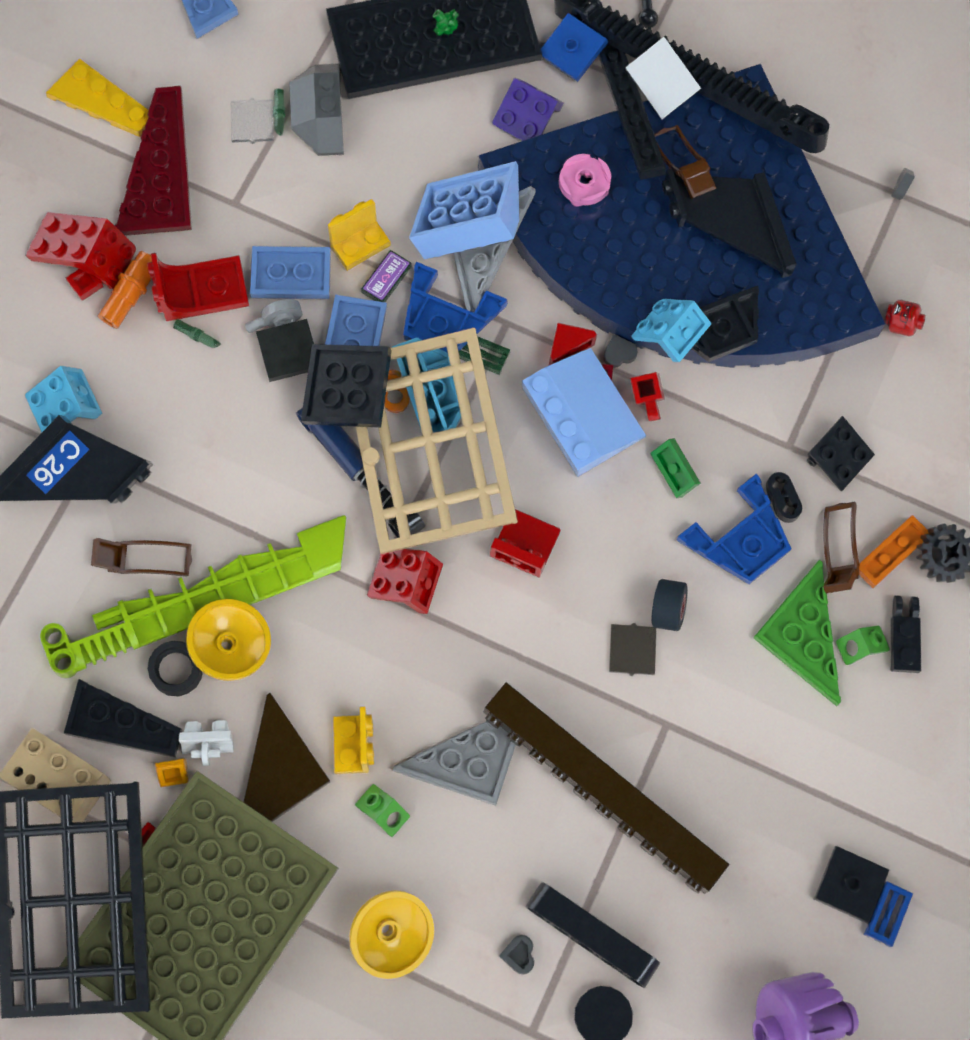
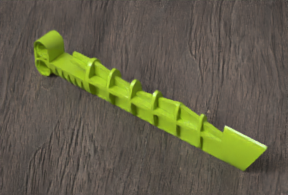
[40,515,346,679]

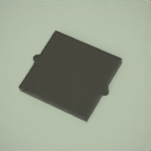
[609,623,656,676]

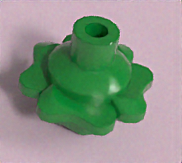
[433,9,458,36]

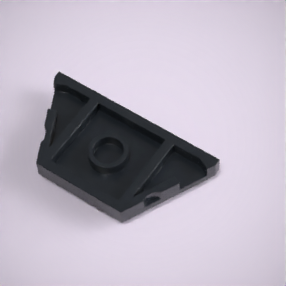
[691,285,759,362]

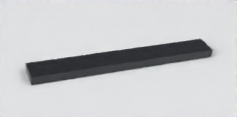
[598,43,666,180]

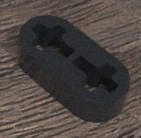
[766,472,802,523]

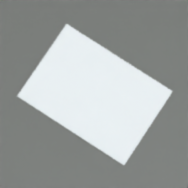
[626,37,701,119]

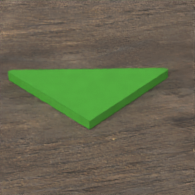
[754,560,841,706]

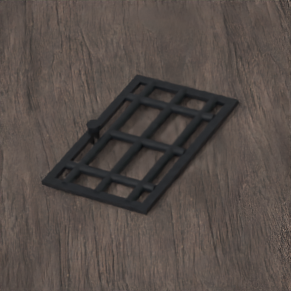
[0,781,151,1019]

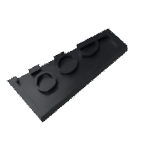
[64,679,183,758]

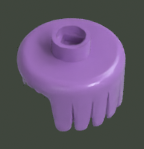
[753,972,859,1040]

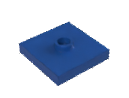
[541,13,608,82]

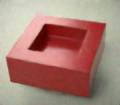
[66,269,104,301]

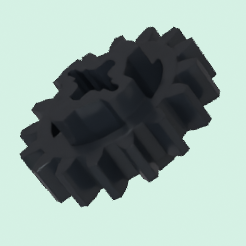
[916,523,970,583]

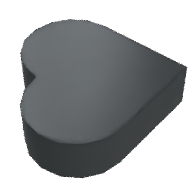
[891,168,915,200]
[604,334,638,368]
[499,935,534,975]

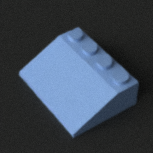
[409,161,519,259]
[522,348,646,477]

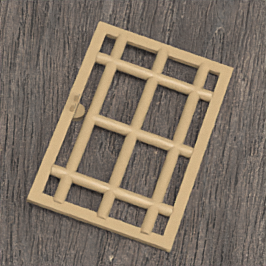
[356,328,518,554]

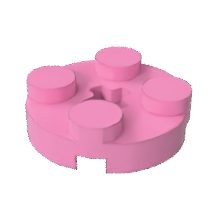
[559,154,611,207]

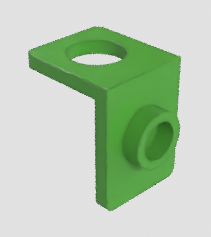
[836,626,890,665]
[355,784,410,837]

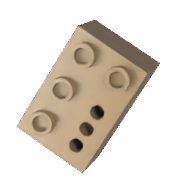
[0,728,111,822]

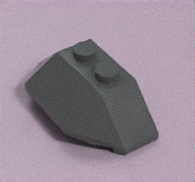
[289,64,344,156]

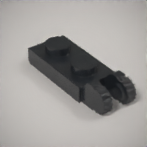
[891,595,921,673]

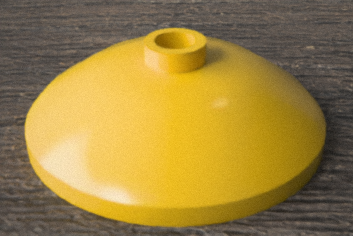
[186,599,271,681]
[349,890,434,979]

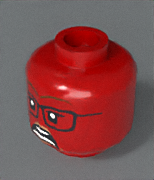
[885,300,926,336]

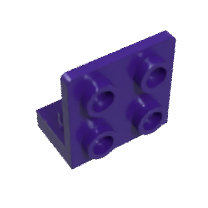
[492,78,564,141]

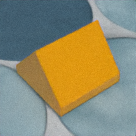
[155,759,189,787]

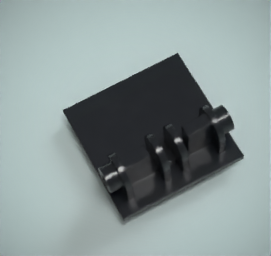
[807,416,875,491]

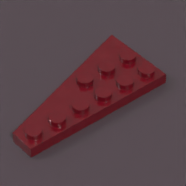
[115,86,192,236]

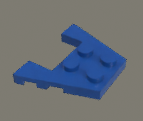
[403,262,508,353]
[676,474,791,585]

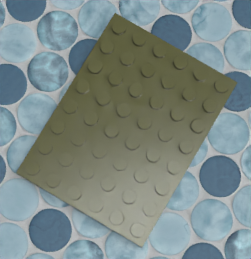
[59,771,339,1040]

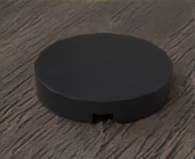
[574,986,633,1040]

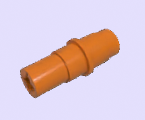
[98,251,152,329]

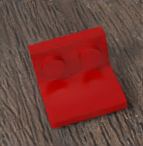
[490,509,561,578]
[367,549,443,614]

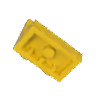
[328,199,391,271]
[333,707,374,774]

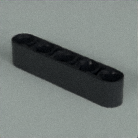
[526,882,660,988]

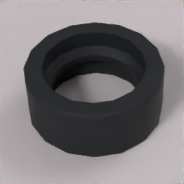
[147,641,203,697]

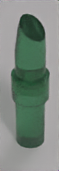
[273,89,285,136]
[173,319,221,348]

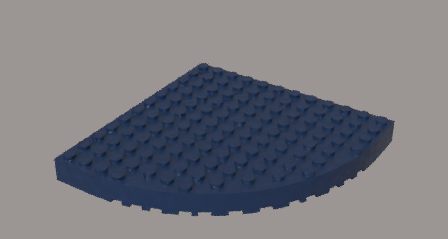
[478,64,885,368]

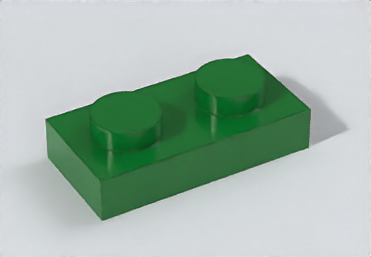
[650,438,701,498]

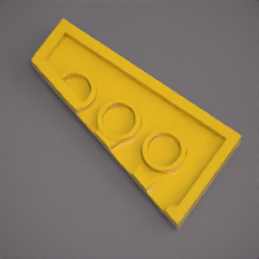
[46,59,149,137]

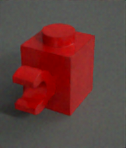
[630,372,665,422]

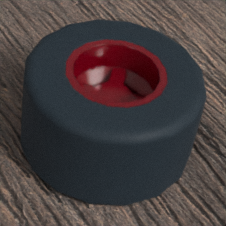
[651,579,688,631]

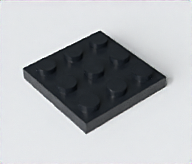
[301,344,392,428]

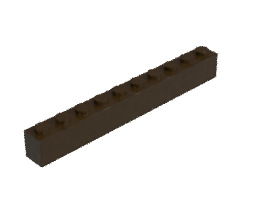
[483,682,730,894]

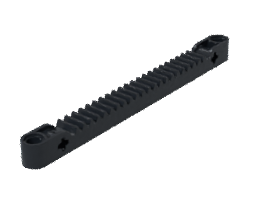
[554,0,829,153]

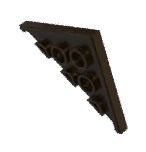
[243,693,330,822]

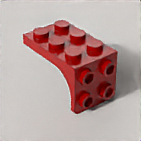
[25,212,136,289]
[147,253,249,322]

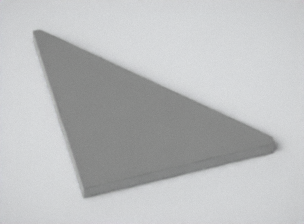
[453,186,536,312]
[393,721,516,806]

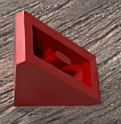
[549,323,597,365]

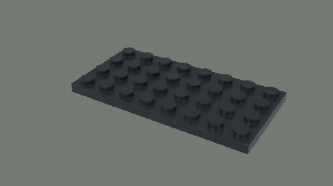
[326,0,542,99]

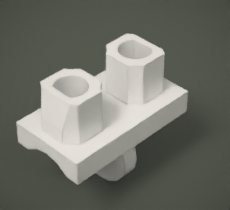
[179,720,234,766]

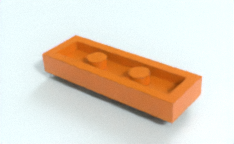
[859,515,929,588]

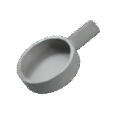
[245,299,303,333]

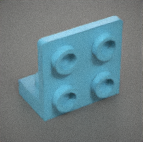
[631,299,712,362]
[25,366,103,432]

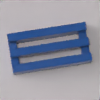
[864,881,913,947]

